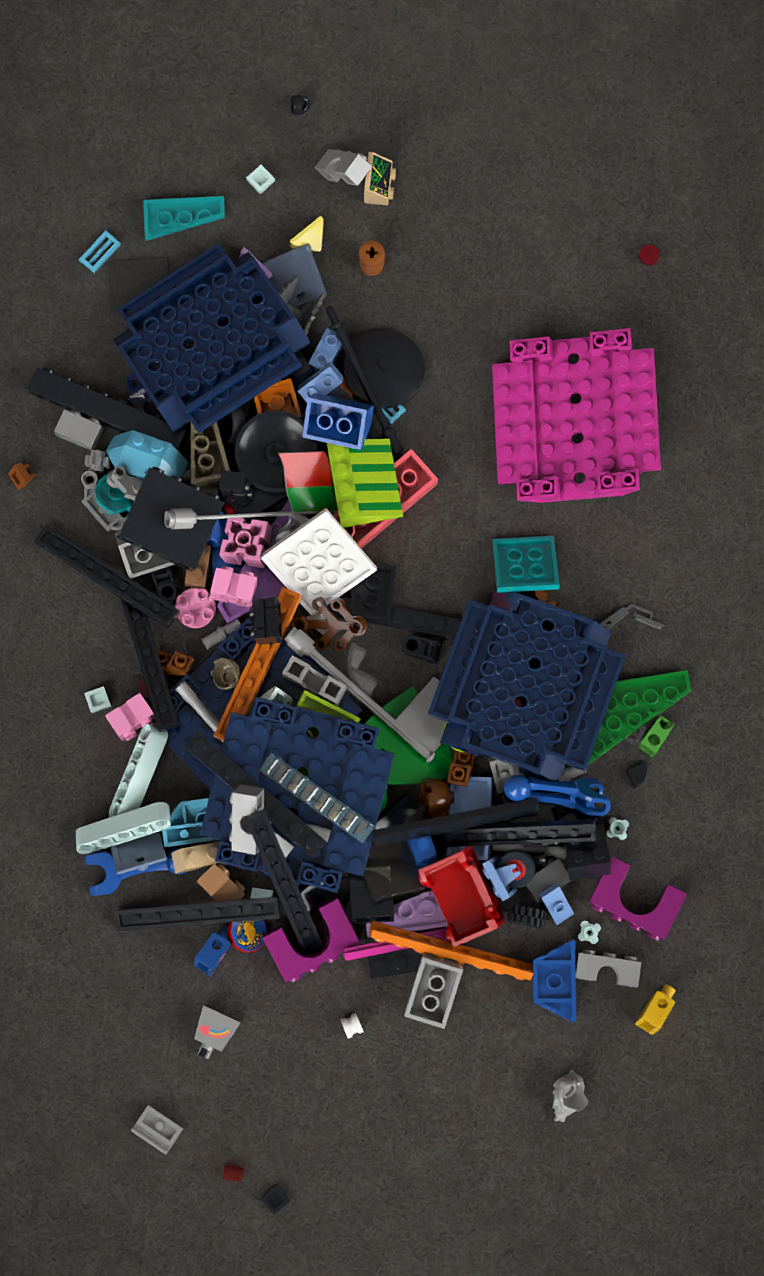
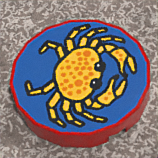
[227,919,268,953]

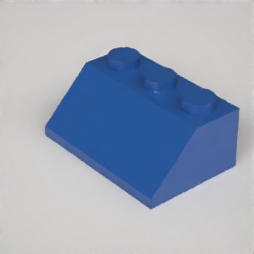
[302,393,374,450]

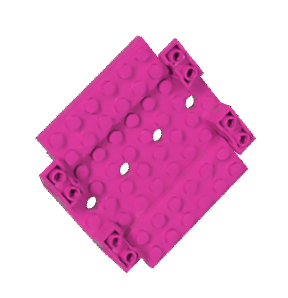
[492,328,661,503]

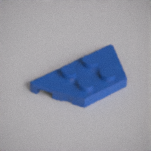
[533,940,576,1022]

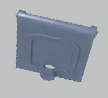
[263,243,327,308]
[110,831,167,875]

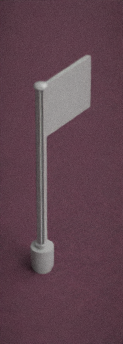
[284,627,446,762]

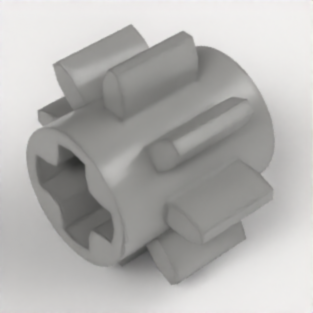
[84,450,110,474]

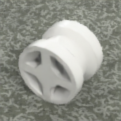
[340,1013,363,1038]

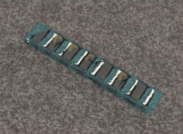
[259,753,375,843]

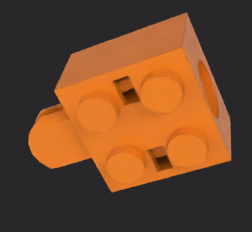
[254,378,302,419]

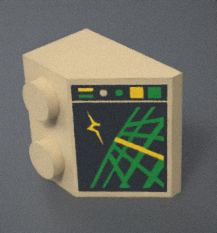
[364,152,396,205]

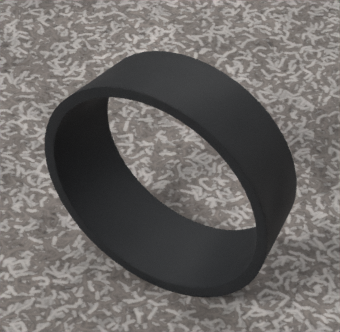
[217,406,245,445]

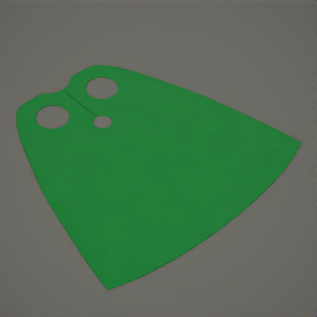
[365,687,453,785]

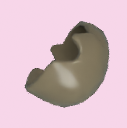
[210,657,241,690]

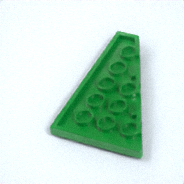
[587,670,691,766]

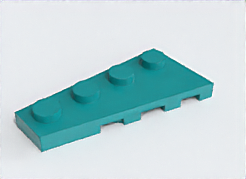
[143,196,225,241]

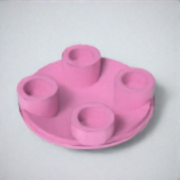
[175,587,216,628]

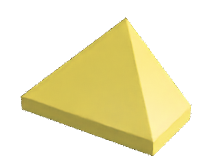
[290,216,324,252]

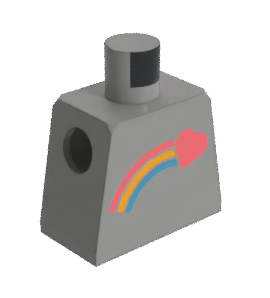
[194,1006,241,1059]

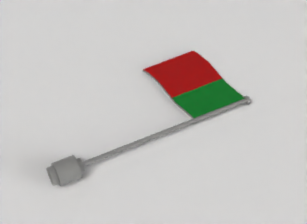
[164,451,338,529]

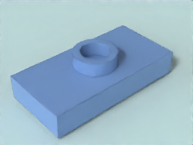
[539,883,574,925]

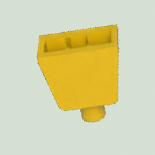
[635,984,676,1035]

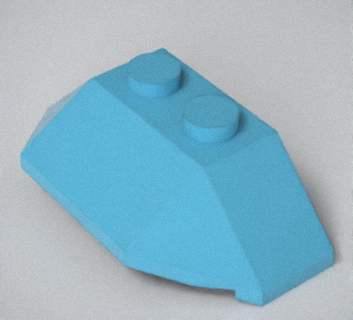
[106,430,189,479]
[162,798,219,847]

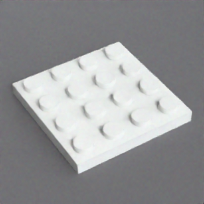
[261,508,377,616]

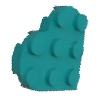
[94,472,140,515]

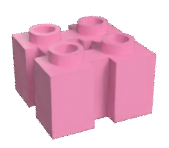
[219,518,273,568]
[210,566,258,608]
[105,693,155,741]

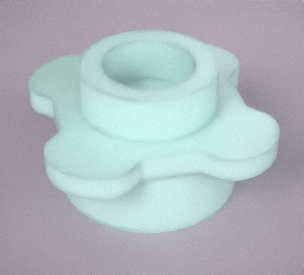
[607,817,629,840]
[578,921,601,944]

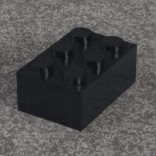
[558,811,611,880]

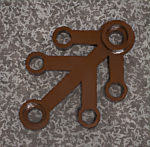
[291,597,367,651]

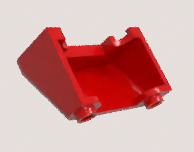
[418,846,505,947]

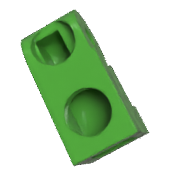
[638,715,674,757]

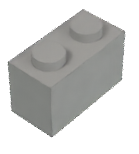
[54,409,103,451]

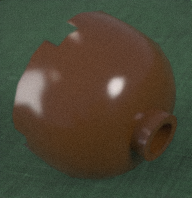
[420,778,455,820]

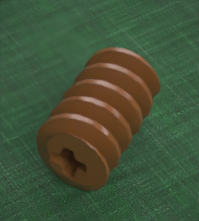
[359,240,385,276]

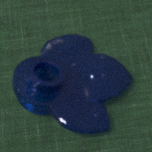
[126,373,154,408]

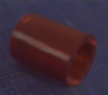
[222,1165,243,1183]

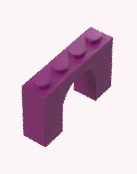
[588,857,687,942]
[262,896,360,983]

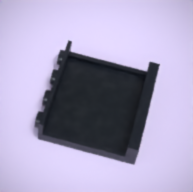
[116,467,224,572]

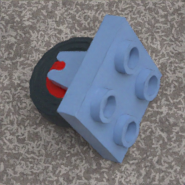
[483,850,535,901]

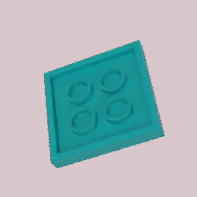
[492,536,560,593]

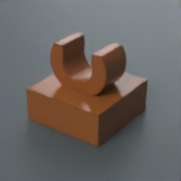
[8,462,36,491]

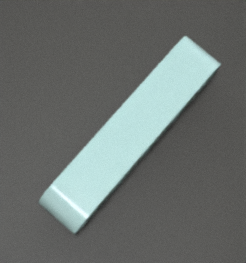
[109,724,168,818]
[76,802,171,854]

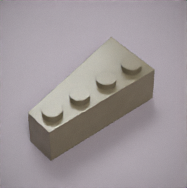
[190,421,230,491]

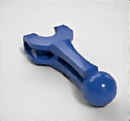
[504,775,611,816]
[84,848,188,896]

